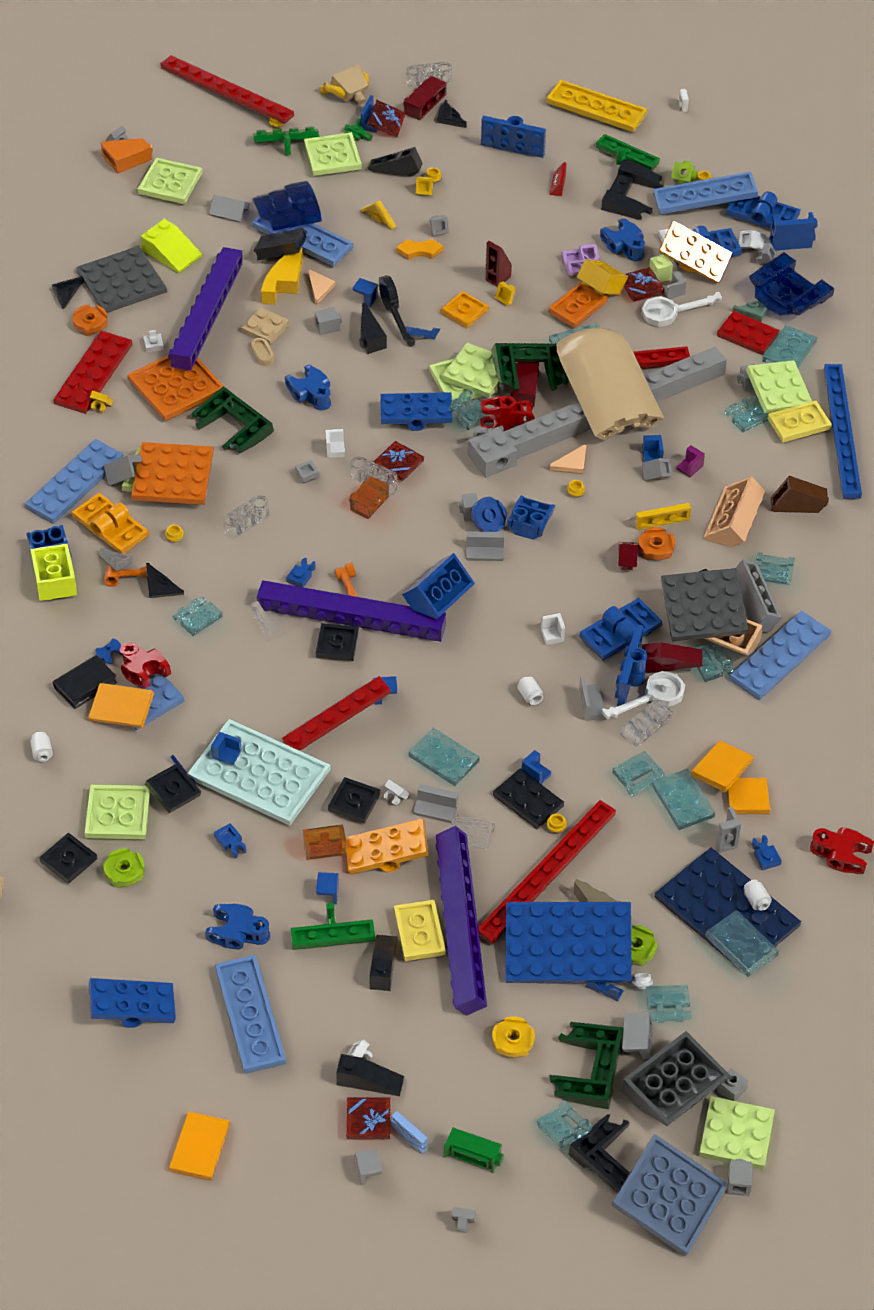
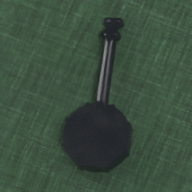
[378,275,415,347]

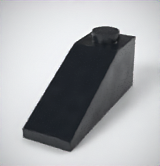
[368,147,423,176]
[359,303,387,354]
[370,935,397,991]
[336,1054,404,1096]

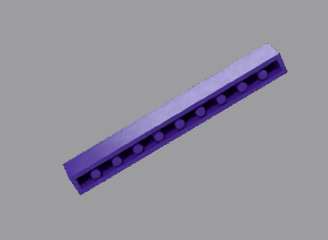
[168,247,243,371]
[256,580,446,642]
[435,825,487,1016]

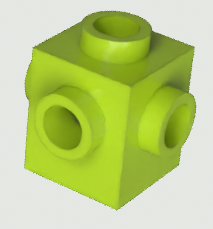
[671,160,698,184]

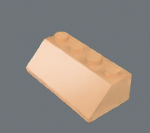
[703,476,765,547]
[703,619,763,656]

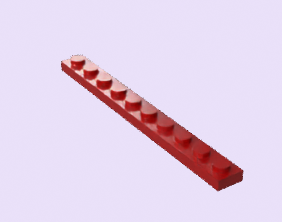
[161,55,294,124]
[478,800,616,945]

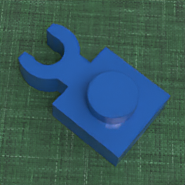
[286,557,316,587]
[214,823,247,858]
[752,835,782,870]

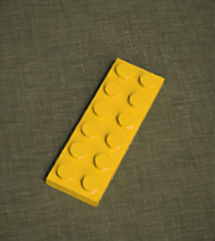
[546,80,647,132]

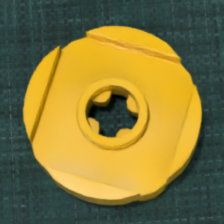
[492,1016,535,1058]

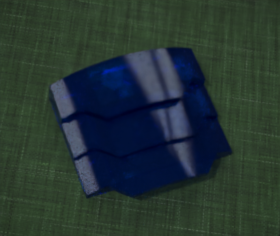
[252,180,322,231]
[749,252,835,316]

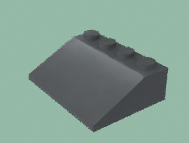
[621,1031,731,1126]

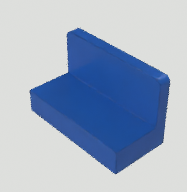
[361,95,386,133]

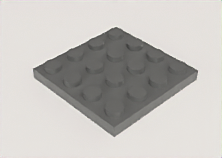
[76,246,167,313]
[661,568,748,642]

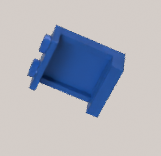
[769,212,818,251]

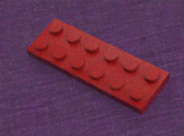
[53,330,133,414]

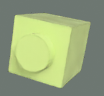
[649,255,673,284]

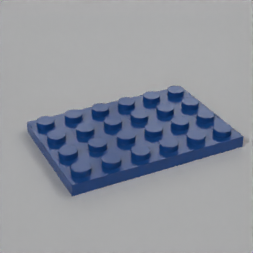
[505,902,632,983]

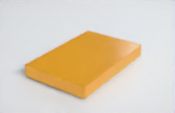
[88,683,154,728]
[691,740,754,792]
[169,1111,230,1181]

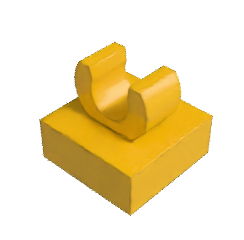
[416,176,433,195]
[495,282,516,306]
[90,391,114,413]

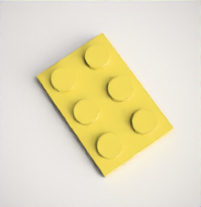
[767,401,832,443]
[394,900,446,961]

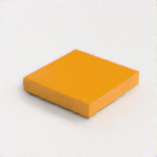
[441,291,489,329]
[727,778,770,814]

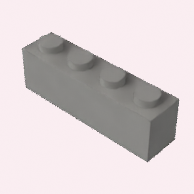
[736,560,782,632]

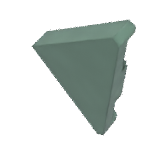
[732,297,775,322]

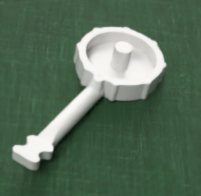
[641,292,722,327]
[602,671,685,719]

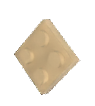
[241,307,289,345]

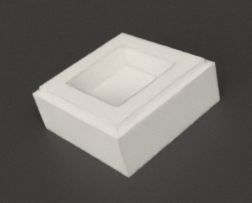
[679,89,689,112]

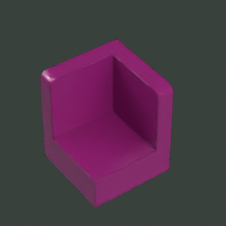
[677,445,705,478]

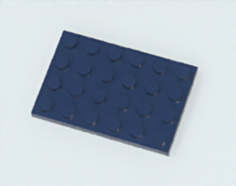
[655,847,801,973]

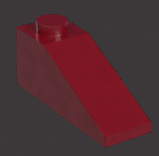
[485,240,512,287]
[642,642,703,673]

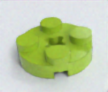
[103,848,145,888]
[631,925,657,966]

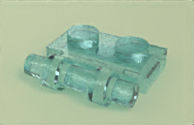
[449,389,485,430]
[725,396,768,433]
[173,596,223,636]
[696,643,735,682]
[645,985,691,1023]

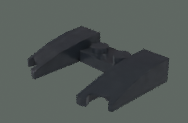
[601,159,664,220]
[568,1114,630,1195]

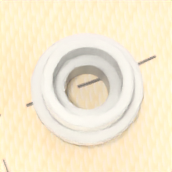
[632,973,653,989]

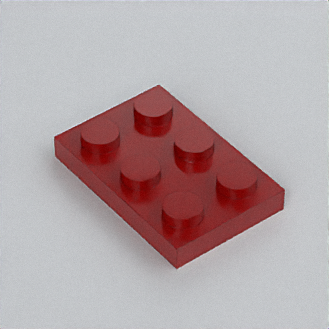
[717,311,779,355]

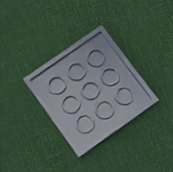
[611,1134,728,1256]

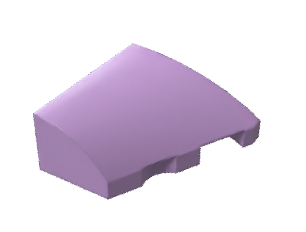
[561,244,599,277]

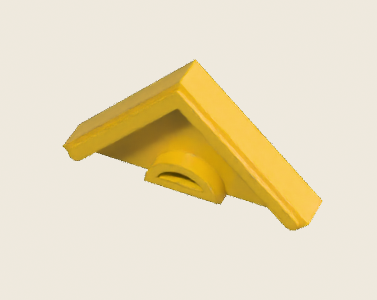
[360,200,396,230]

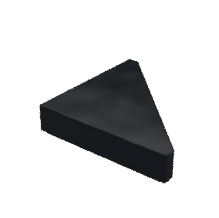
[437,100,467,128]
[52,276,83,309]
[146,563,184,598]

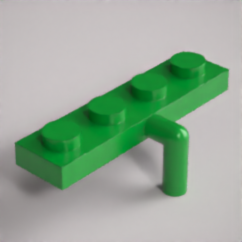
[253,126,319,155]
[595,134,660,171]
[291,902,375,950]

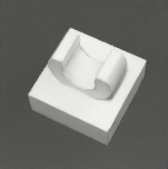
[144,330,164,353]
[384,780,411,805]
[347,1039,373,1059]

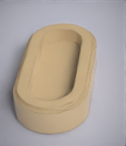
[251,338,275,366]

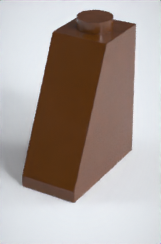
[770,475,829,513]

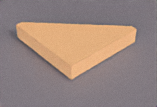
[308,270,336,304]
[550,445,587,473]

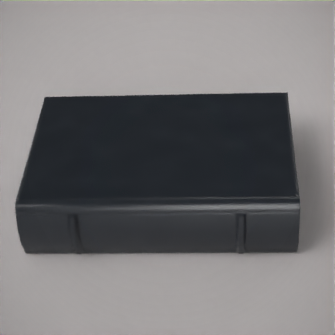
[253,228,307,260]
[53,655,117,709]

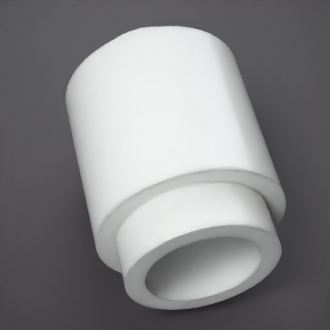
[517,677,543,705]
[30,732,53,762]
[744,880,772,911]

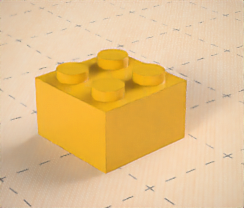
[577,259,628,296]

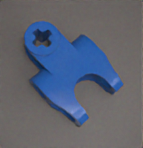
[600,218,645,261]
[284,364,331,410]
[205,903,270,950]

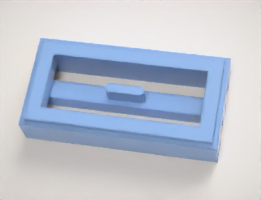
[391,1111,428,1154]

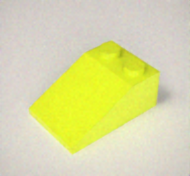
[141,219,202,273]
[30,544,77,601]

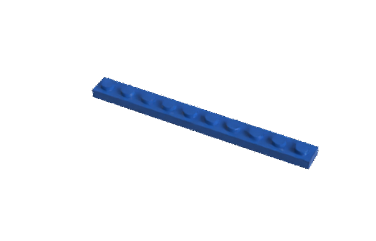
[824,364,862,499]

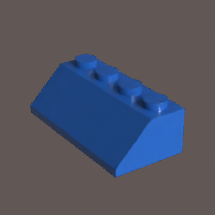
[402,553,475,619]

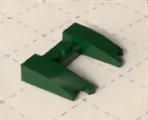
[491,343,569,391]
[192,386,274,453]
[549,1022,623,1109]

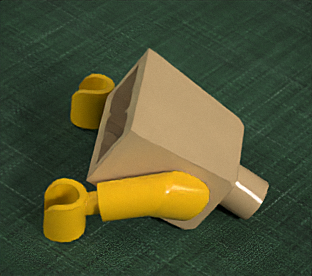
[319,65,369,105]

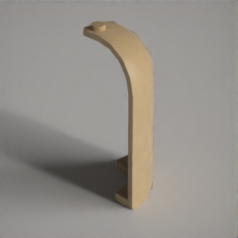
[557,328,664,440]

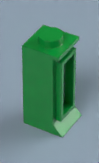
[443,1127,504,1173]

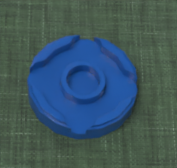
[471,497,507,532]

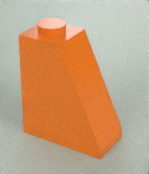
[101,138,153,174]

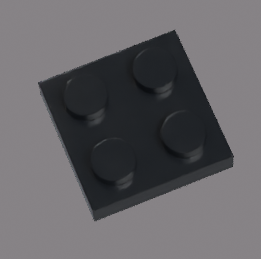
[315,623,359,661]
[145,763,201,813]
[328,777,381,824]
[39,832,98,884]

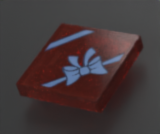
[367,100,406,138]
[624,267,665,302]
[373,441,424,482]
[346,1097,390,1139]

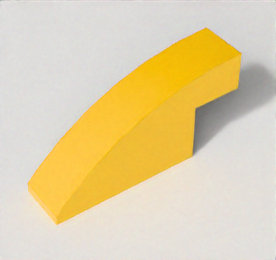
[261,246,303,305]

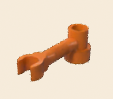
[334,562,358,597]
[104,565,147,587]

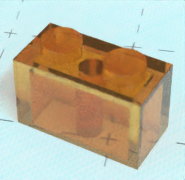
[349,476,389,519]
[303,824,347,860]

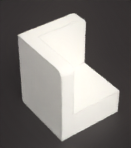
[738,230,766,250]
[325,429,345,458]
[541,613,565,645]

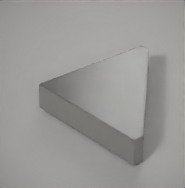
[99,548,132,571]

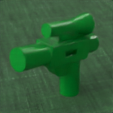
[344,118,373,141]

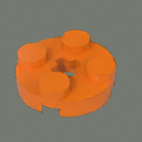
[73,305,108,336]
[638,527,675,560]

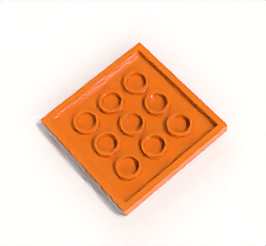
[127,355,223,421]
[131,442,214,505]

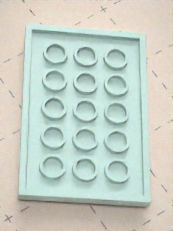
[187,719,331,826]

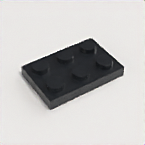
[493,768,564,829]

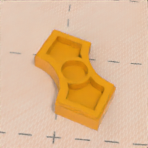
[396,238,444,260]

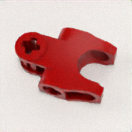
[480,396,535,431]
[120,642,171,689]
[810,827,874,874]

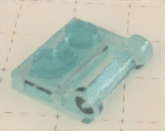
[756,552,795,585]
[613,751,666,797]
[536,1101,593,1148]

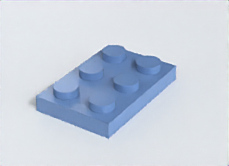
[134,674,185,730]

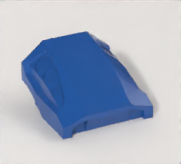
[507,495,555,539]
[26,525,72,558]

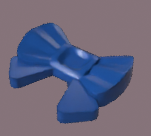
[95,638,121,664]

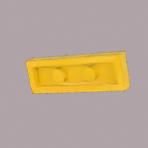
[635,503,691,530]

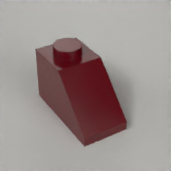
[618,542,638,570]

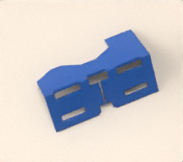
[406,326,440,340]
[586,982,624,1002]

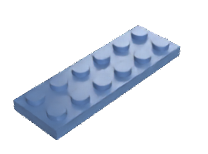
[653,172,758,214]
[252,204,353,267]
[25,439,124,524]
[730,611,831,700]
[215,955,286,1074]

